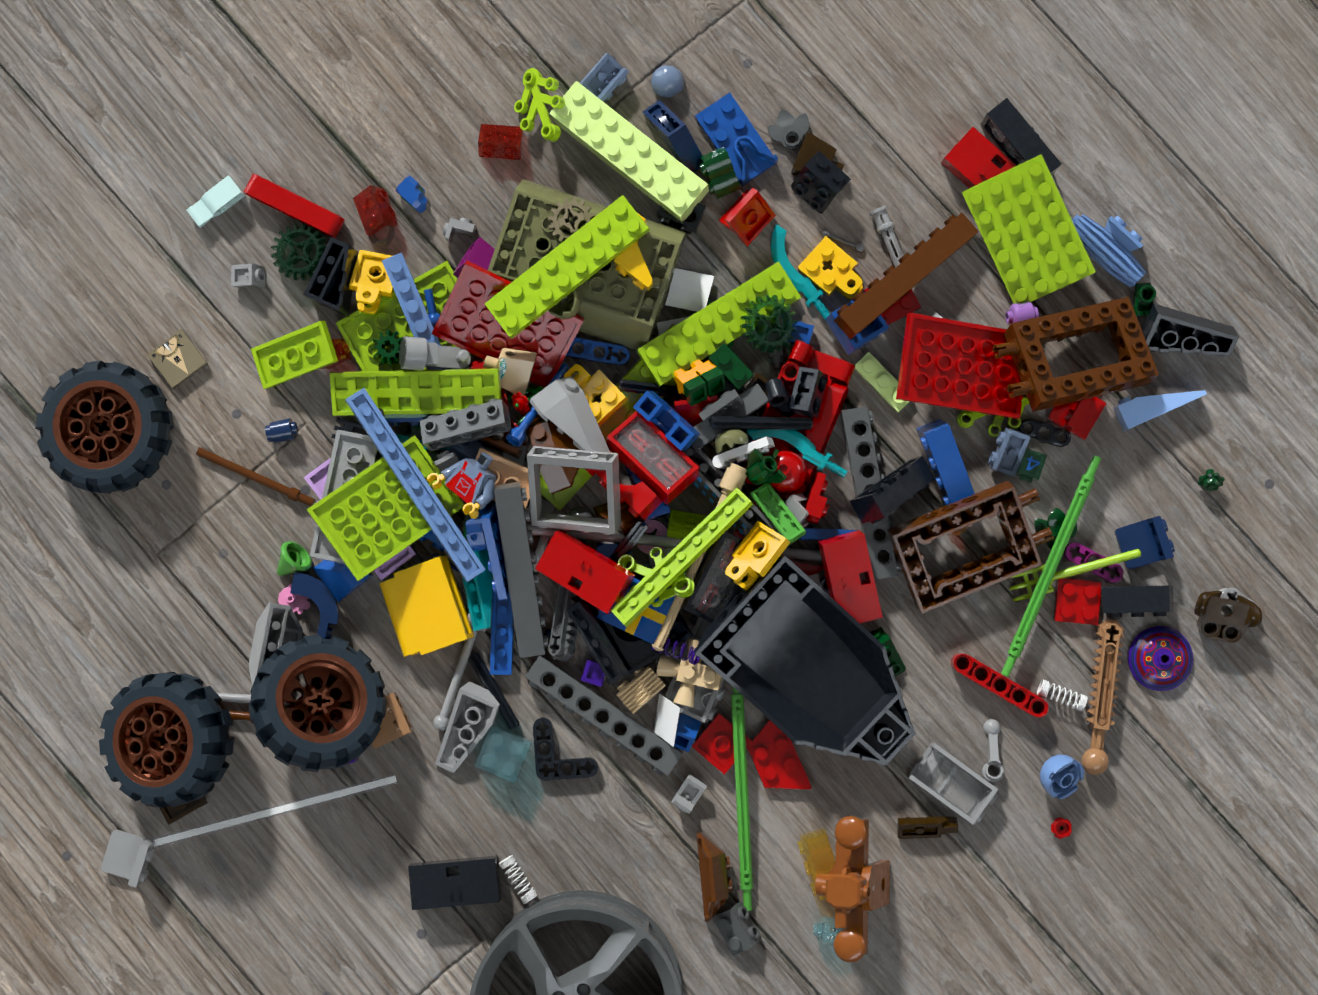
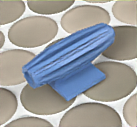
[1072,214,1146,288]

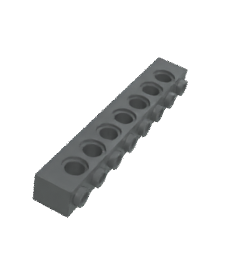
[840,406,901,580]
[525,655,683,776]

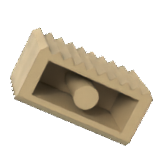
[616,666,666,714]

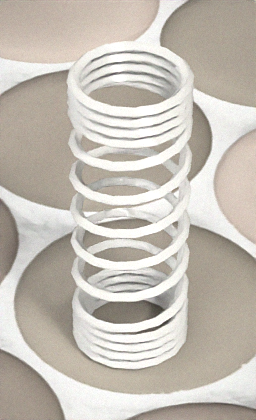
[1037,679,1088,712]
[499,855,538,904]

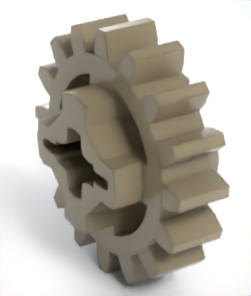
[548,197,595,243]

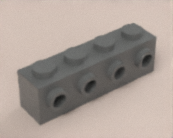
[420,399,512,452]

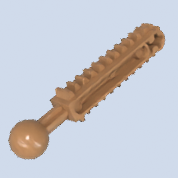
[1081,619,1124,775]

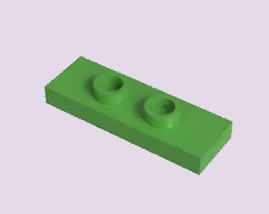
[750,483,806,546]

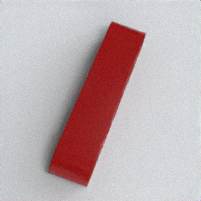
[243,173,345,239]
[951,653,1048,717]

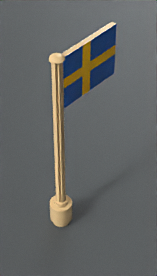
[596,463,747,651]

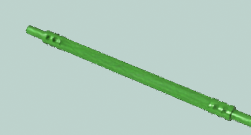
[1001,455,1101,677]
[731,686,753,911]

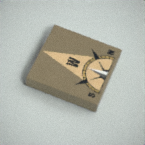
[147,329,208,389]

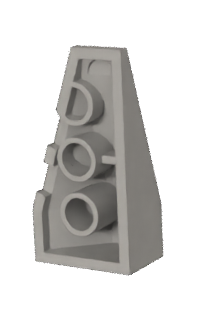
[529,376,610,453]
[435,681,500,773]

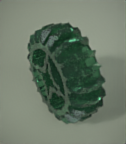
[271,223,327,281]
[740,295,798,353]

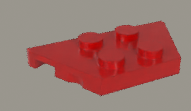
[747,720,812,790]

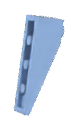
[1113,390,1207,431]

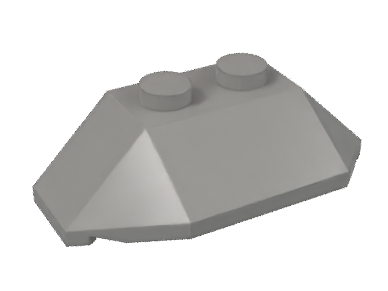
[249,602,303,685]

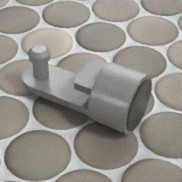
[399,336,471,371]

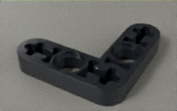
[533,717,599,781]

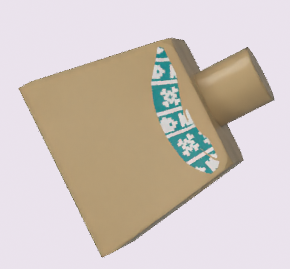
[483,348,537,395]

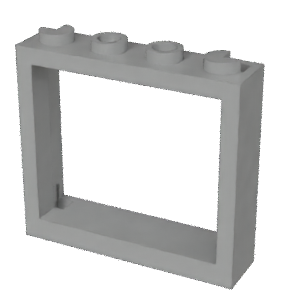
[527,446,621,535]

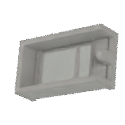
[907,742,998,825]

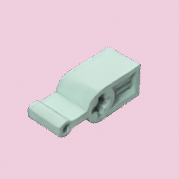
[186,175,245,228]

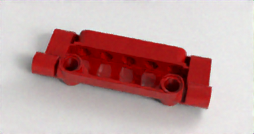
[743,340,856,501]

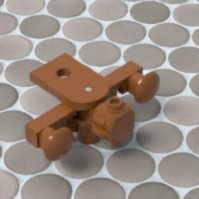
[815,816,890,963]

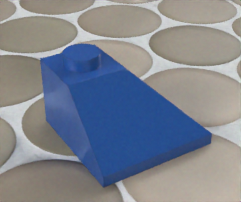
[313,560,373,602]

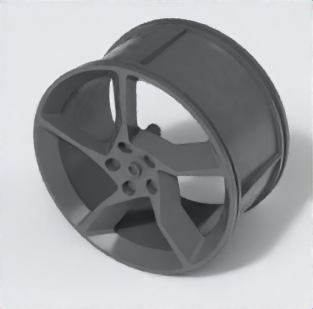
[470,890,683,995]

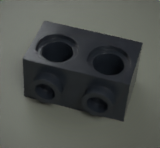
[657,203,706,234]
[789,367,828,418]

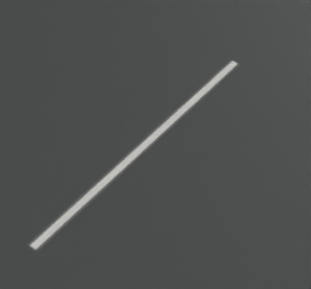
[150,773,398,849]

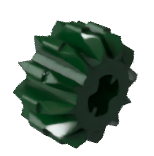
[371,329,403,367]

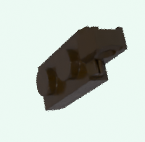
[897,816,958,839]

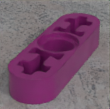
[1064,543,1124,583]

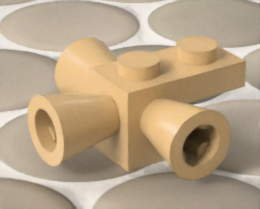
[657,639,722,708]

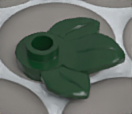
[1034,508,1077,550]

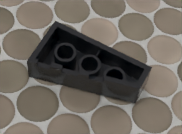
[1142,304,1239,356]
[850,456,934,524]

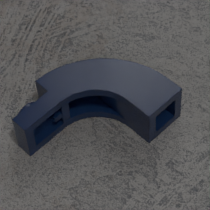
[290,572,339,639]

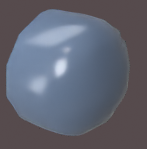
[651,65,685,98]

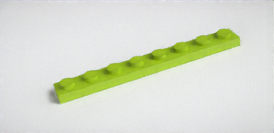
[610,488,753,627]

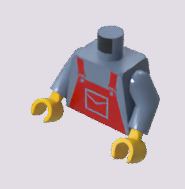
[427,453,497,519]

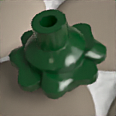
[1197,469,1225,492]

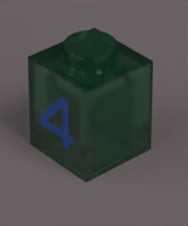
[1016,448,1047,483]

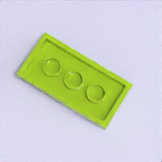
[251,321,338,389]

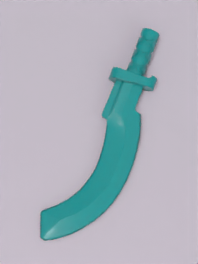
[771,225,830,320]
[746,429,847,478]

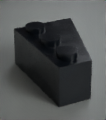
[303,237,358,317]
[1102,585,1174,618]

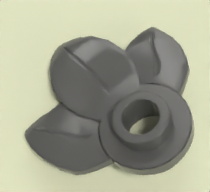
[768,109,809,150]

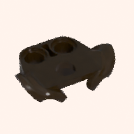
[1194,591,1263,643]

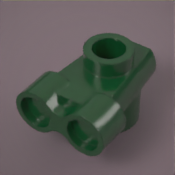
[1133,282,1156,316]

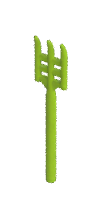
[1008,549,1141,602]

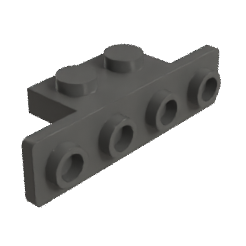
[693,384,769,449]

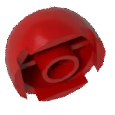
[770,451,807,494]

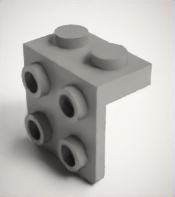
[101,830,155,888]

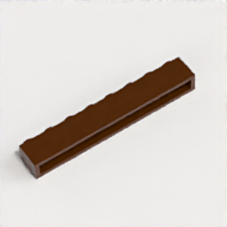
[834,213,979,340]

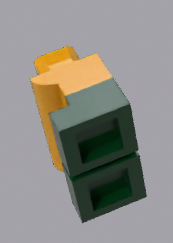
[674,359,726,407]

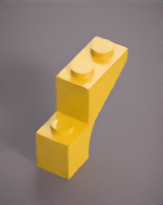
[614,214,653,291]

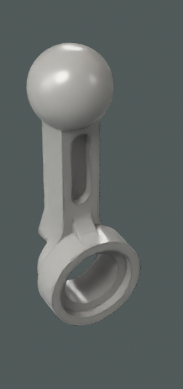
[981,719,1004,783]

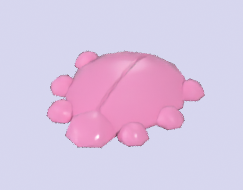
[278,583,310,614]

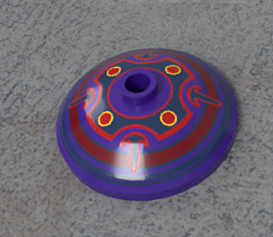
[1128,626,1193,691]

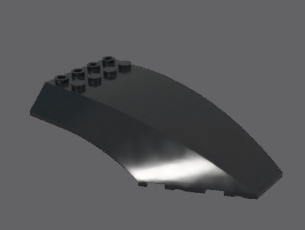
[694,555,916,765]

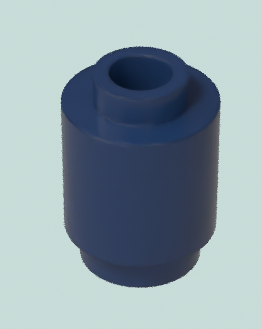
[265,418,299,443]

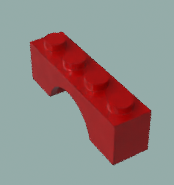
[584,451,663,520]

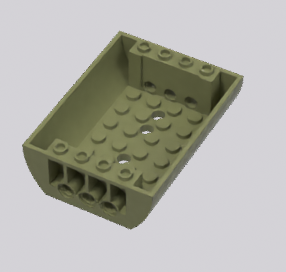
[488,179,687,350]

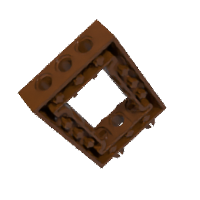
[993,297,1159,412]
[887,481,1054,614]

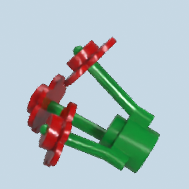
[501,386,543,429]

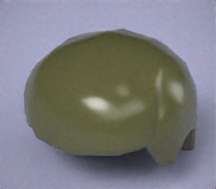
[548,290,581,319]
[715,429,749,454]

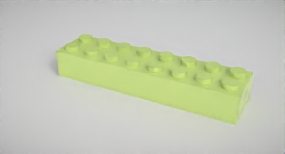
[549,81,709,222]

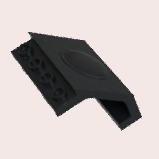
[567,561,694,685]

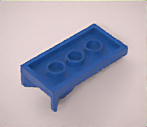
[695,93,778,187]
[465,503,509,600]

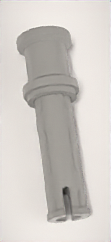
[869,205,904,268]

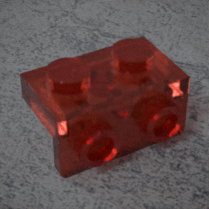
[478,124,523,160]
[353,185,398,236]

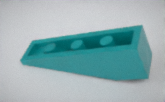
[462,543,493,631]

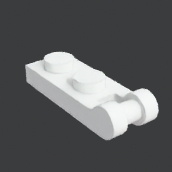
[712,437,775,469]

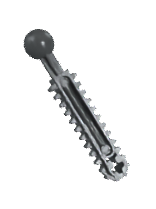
[548,507,593,662]

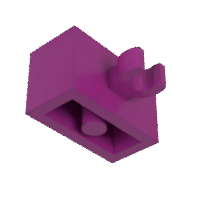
[453,237,495,278]

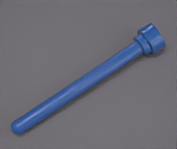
[506,364,569,447]

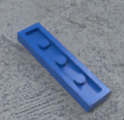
[490,588,514,675]

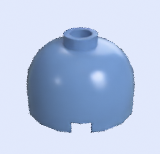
[1039,754,1084,799]

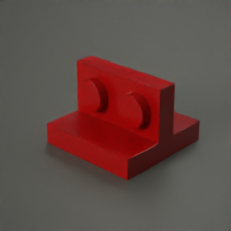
[719,188,776,247]
[1047,397,1107,441]

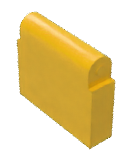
[379,555,474,657]

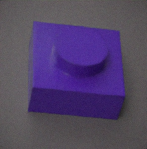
[581,660,605,687]

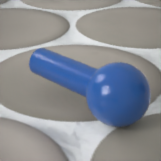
[424,288,440,328]

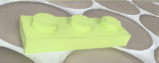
[855,352,909,413]

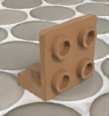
[372,692,414,749]

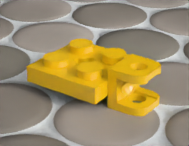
[797,236,863,300]
[349,250,394,314]
[564,364,628,427]
[725,521,790,590]

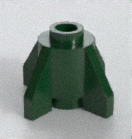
[746,448,787,485]

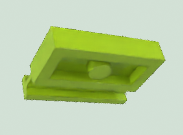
[667,509,707,539]

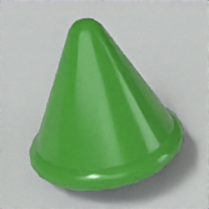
[277,541,312,576]

